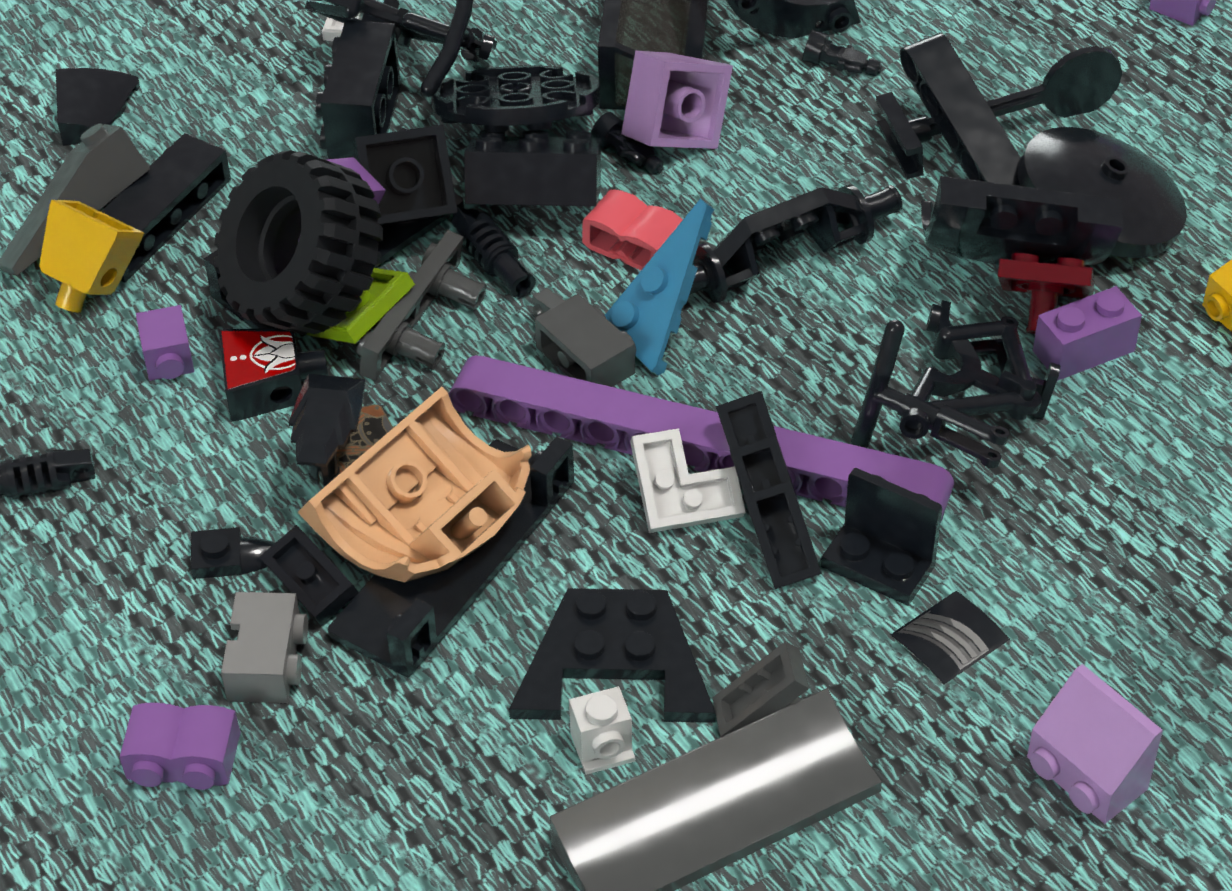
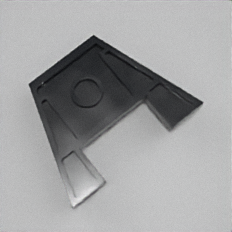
[509,588,716,723]

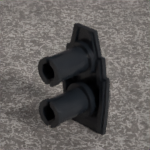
[288,374,365,486]

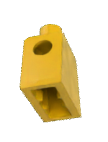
[39,200,144,313]

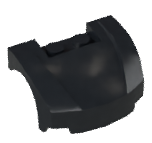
[921,176,1123,266]

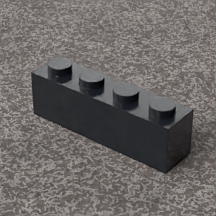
[101,133,231,283]

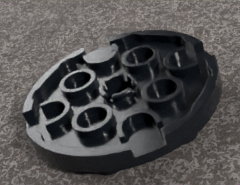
[431,65,600,133]

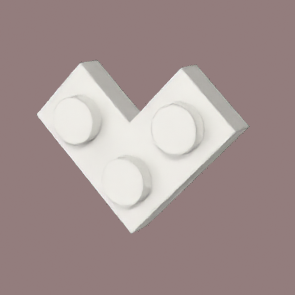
[630,428,746,533]

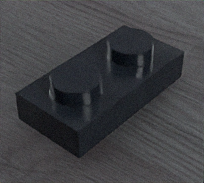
[259,525,359,626]

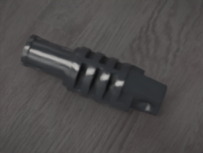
[451,207,536,298]
[0,449,95,500]

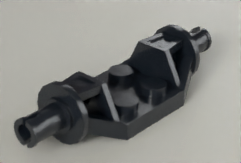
[689,184,903,303]

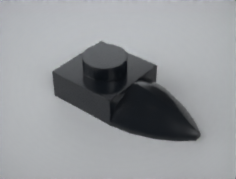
[191,527,275,579]

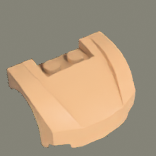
[297,386,532,582]

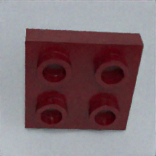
[998,253,1095,334]

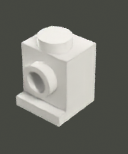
[569,686,635,775]

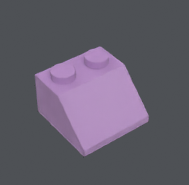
[621,51,733,149]
[1027,664,1163,824]

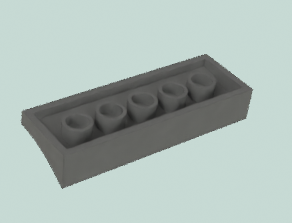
[550,688,882,891]

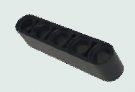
[900,32,1021,186]

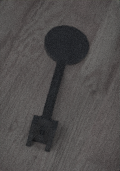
[876,46,1122,179]

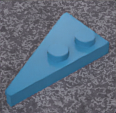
[605,199,715,375]

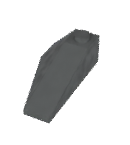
[0,123,150,276]

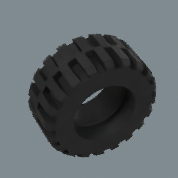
[214,150,383,335]

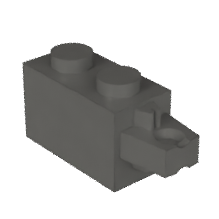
[532,288,636,387]

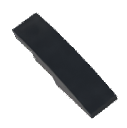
[716,391,822,589]

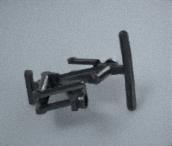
[304,0,497,97]
[851,300,1061,468]

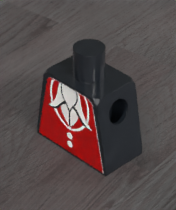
[219,328,328,422]

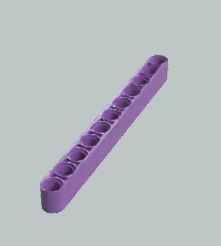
[449,355,954,521]

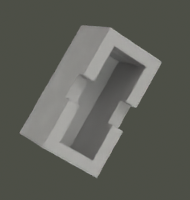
[221,592,308,703]

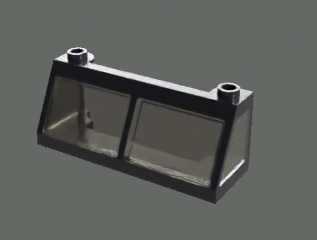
[598,0,709,110]

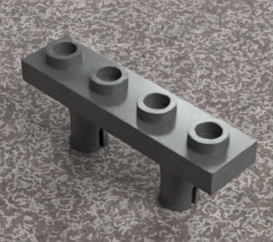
[357,230,487,380]

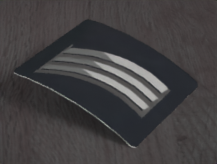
[890,591,1010,685]

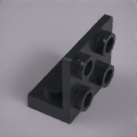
[821,468,942,606]

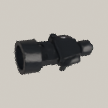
[802,29,883,76]
[591,112,664,175]

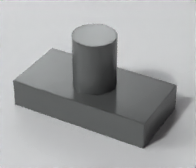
[712,641,809,737]

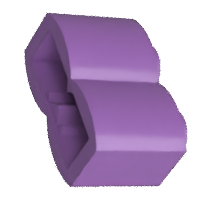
[119,703,241,790]

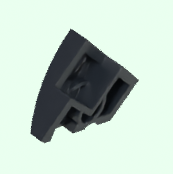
[56,68,140,146]

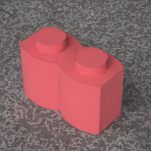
[582,190,683,270]

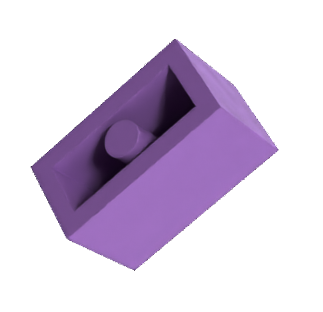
[1033,286,1142,381]

